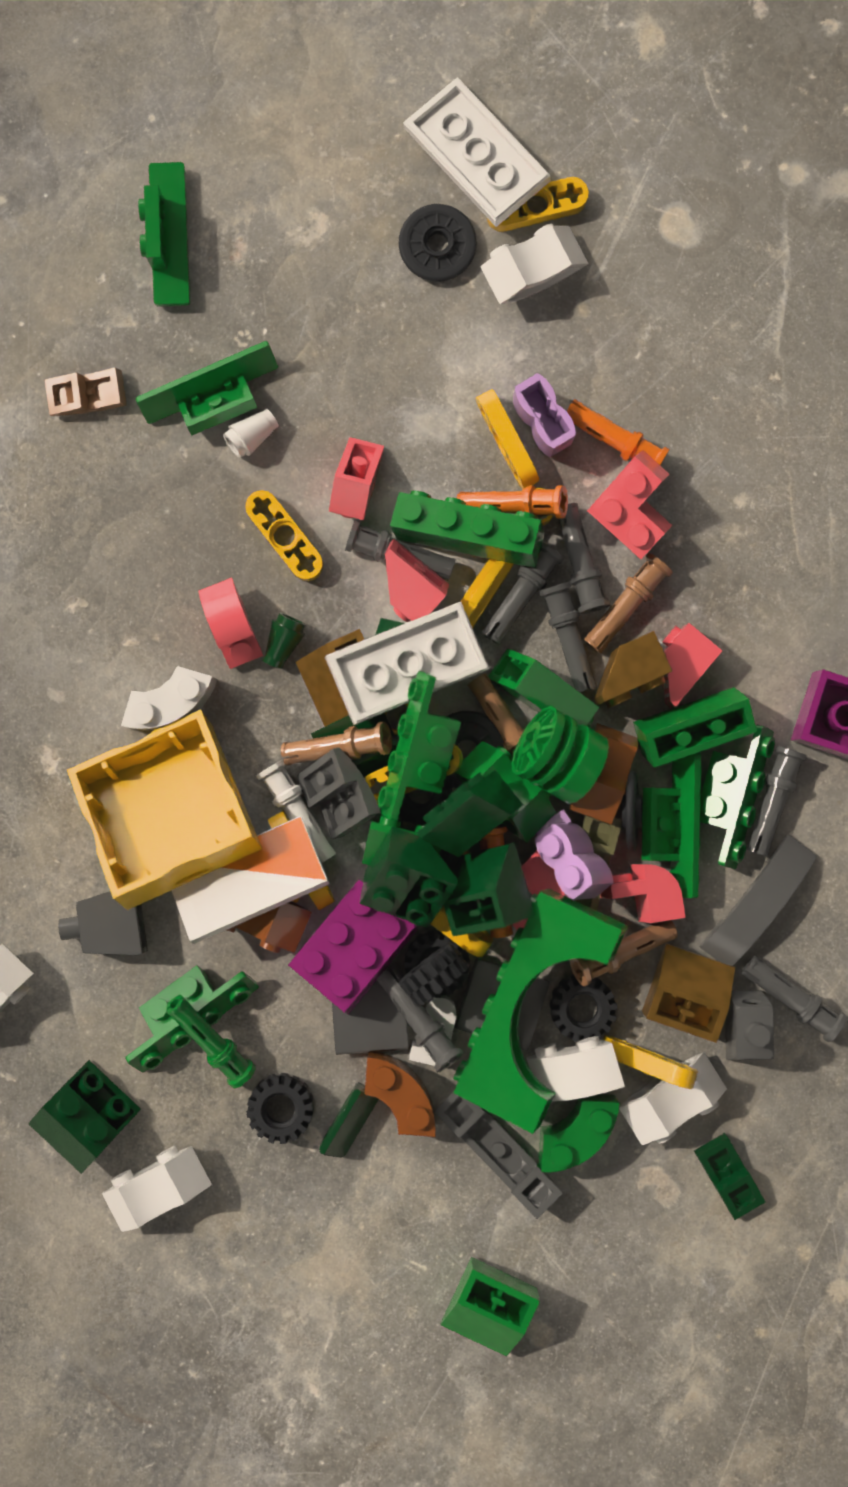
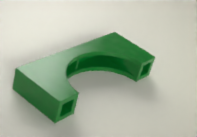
[453,888,628,1134]

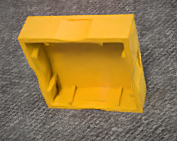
[67,709,262,910]

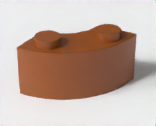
[570,723,638,824]
[226,901,312,954]
[365,1052,435,1137]

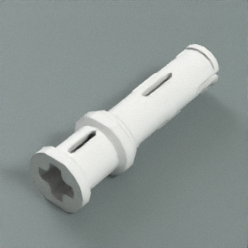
[256,759,336,863]

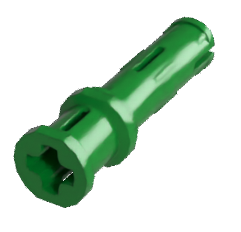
[166,995,256,1088]

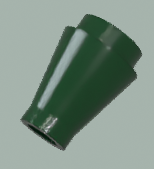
[262,613,306,669]

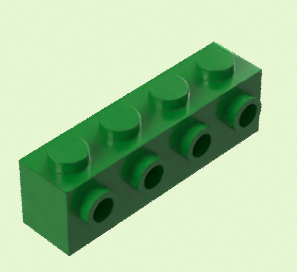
[390,490,544,568]

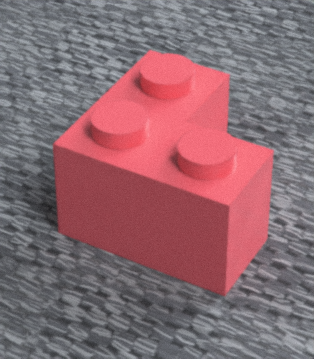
[587,450,672,559]

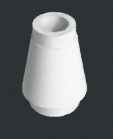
[223,409,279,458]

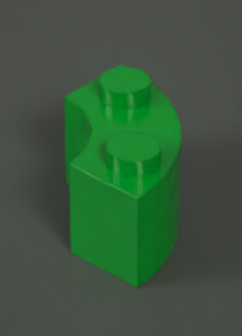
[454,741,556,843]
[538,1094,620,1172]

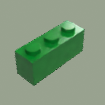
[633,687,757,768]

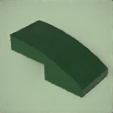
[694,1132,766,1220]

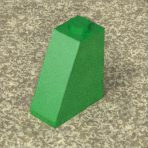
[488,648,599,727]

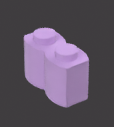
[513,373,576,457]
[535,823,613,900]

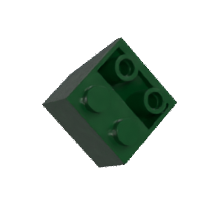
[416,770,523,857]
[359,826,458,928]
[444,842,535,936]
[28,1060,141,1174]

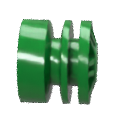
[511,706,609,804]

